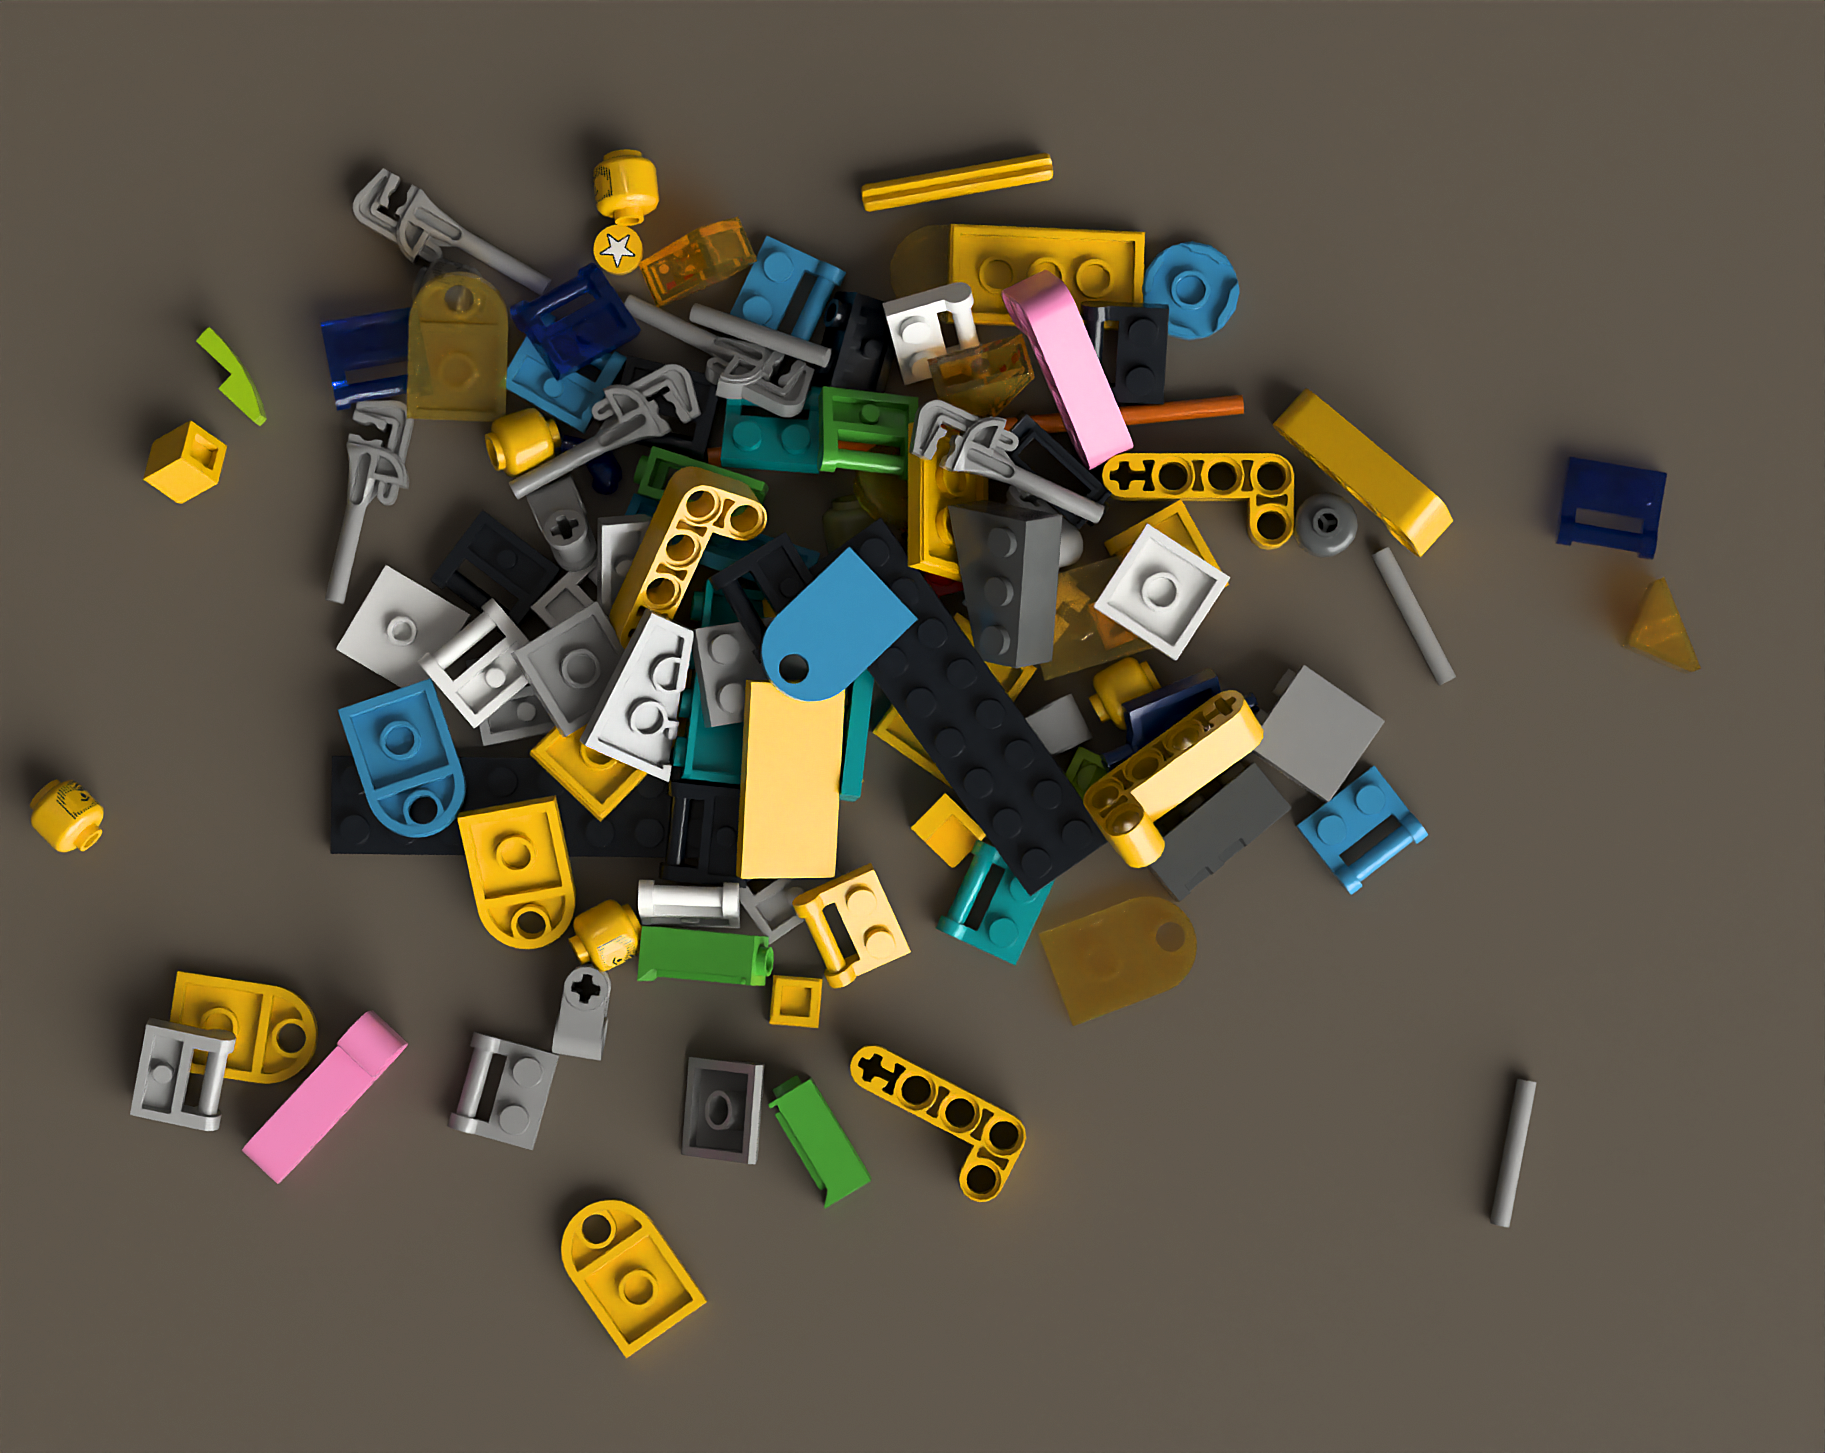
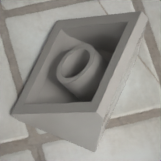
[681,1057,765,1164]

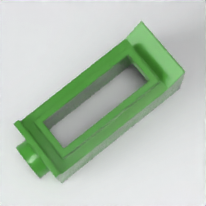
[634,446,769,517]
[637,926,774,986]
[768,1075,872,1209]

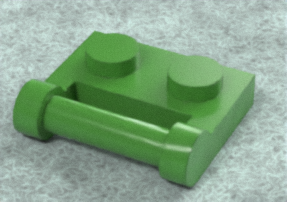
[817,386,919,481]

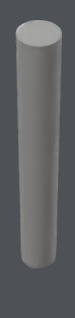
[689,303,831,367]
[1371,547,1456,686]
[1490,1079,1537,1227]

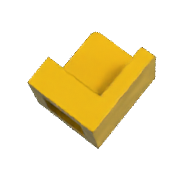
[143,420,227,504]
[911,793,986,867]

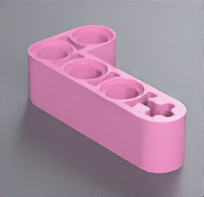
[1001,269,1133,470]
[242,1010,408,1184]

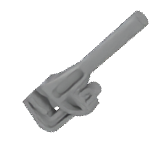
[353,168,552,296]
[623,294,814,417]
[509,364,701,499]
[325,400,414,604]
[909,400,1104,524]

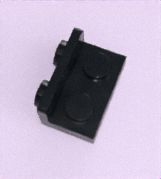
[811,291,895,393]

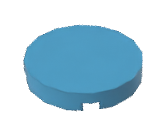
[1142,241,1240,341]

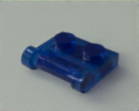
[509,262,641,381]
[320,306,434,411]
[1555,457,1667,560]

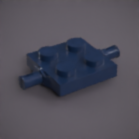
[1100,668,1259,773]

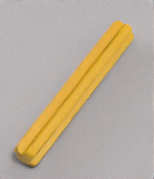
[861,153,1053,212]

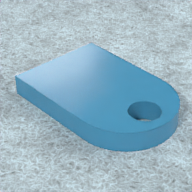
[760,547,918,702]
[338,678,466,838]

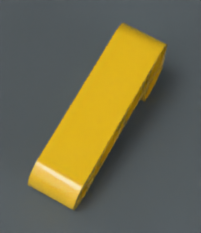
[1273,388,1453,557]
[1100,453,1294,550]
[609,466,767,649]
[1083,690,1264,868]
[850,1044,1026,1202]

